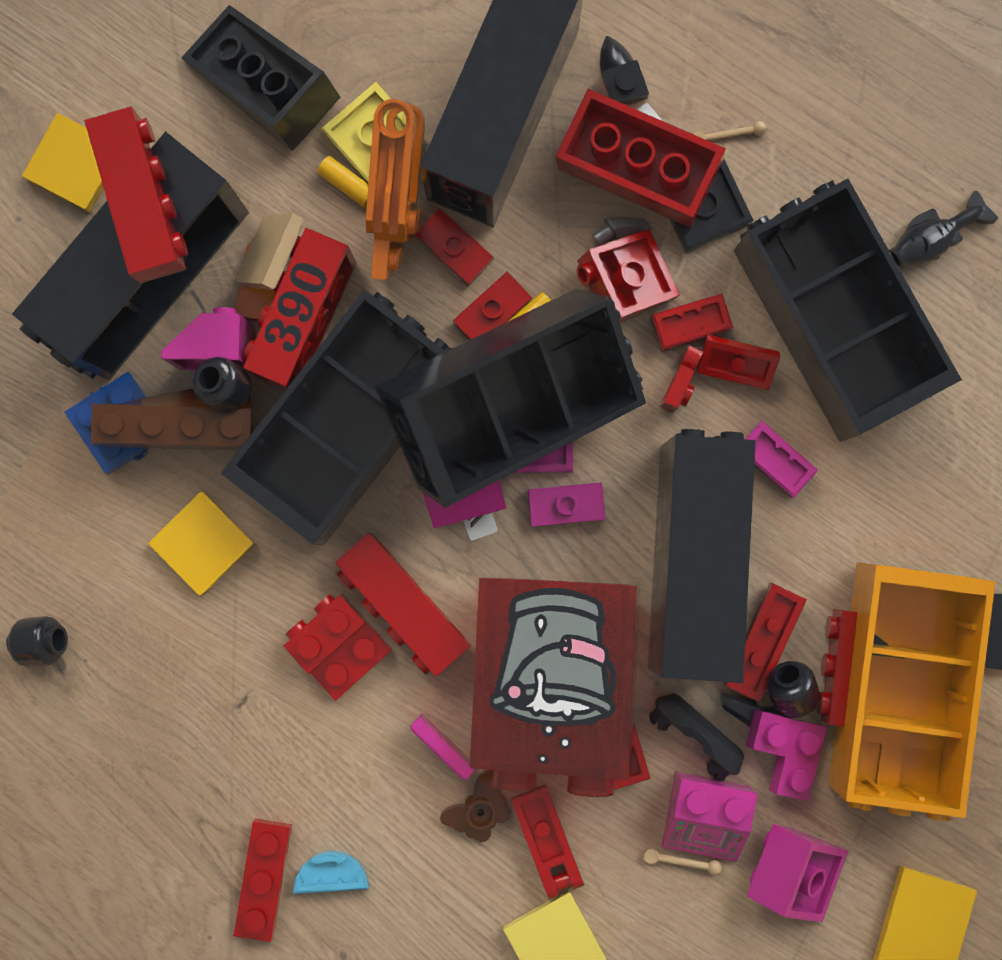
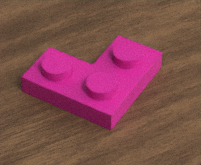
[746,709,827,801]

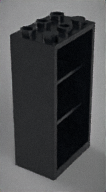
[420,0,583,228]
[12,131,250,381]
[733,178,962,442]
[375,289,646,508]
[221,290,453,546]
[648,429,756,683]

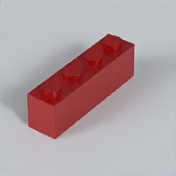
[84,106,188,283]
[335,532,471,677]

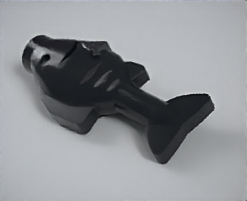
[889,191,998,269]

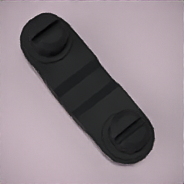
[649,693,744,781]

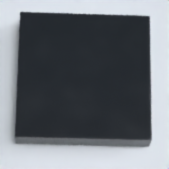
[669,159,754,254]

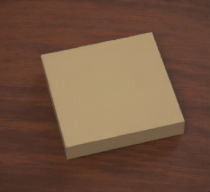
[235,213,304,290]

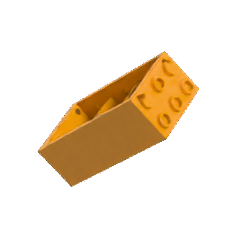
[828,562,995,822]

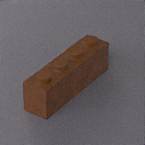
[91,388,251,450]

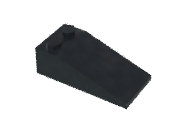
[181,5,341,151]

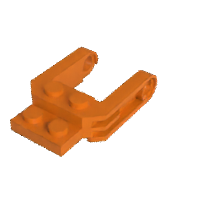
[365,99,425,280]

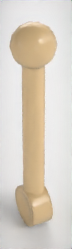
[693,121,767,141]
[643,848,722,876]

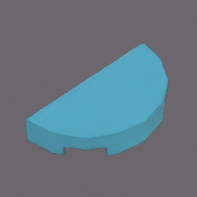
[293,850,370,894]

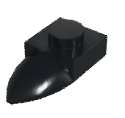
[600,36,649,105]

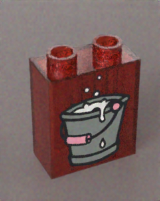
[470,577,640,797]

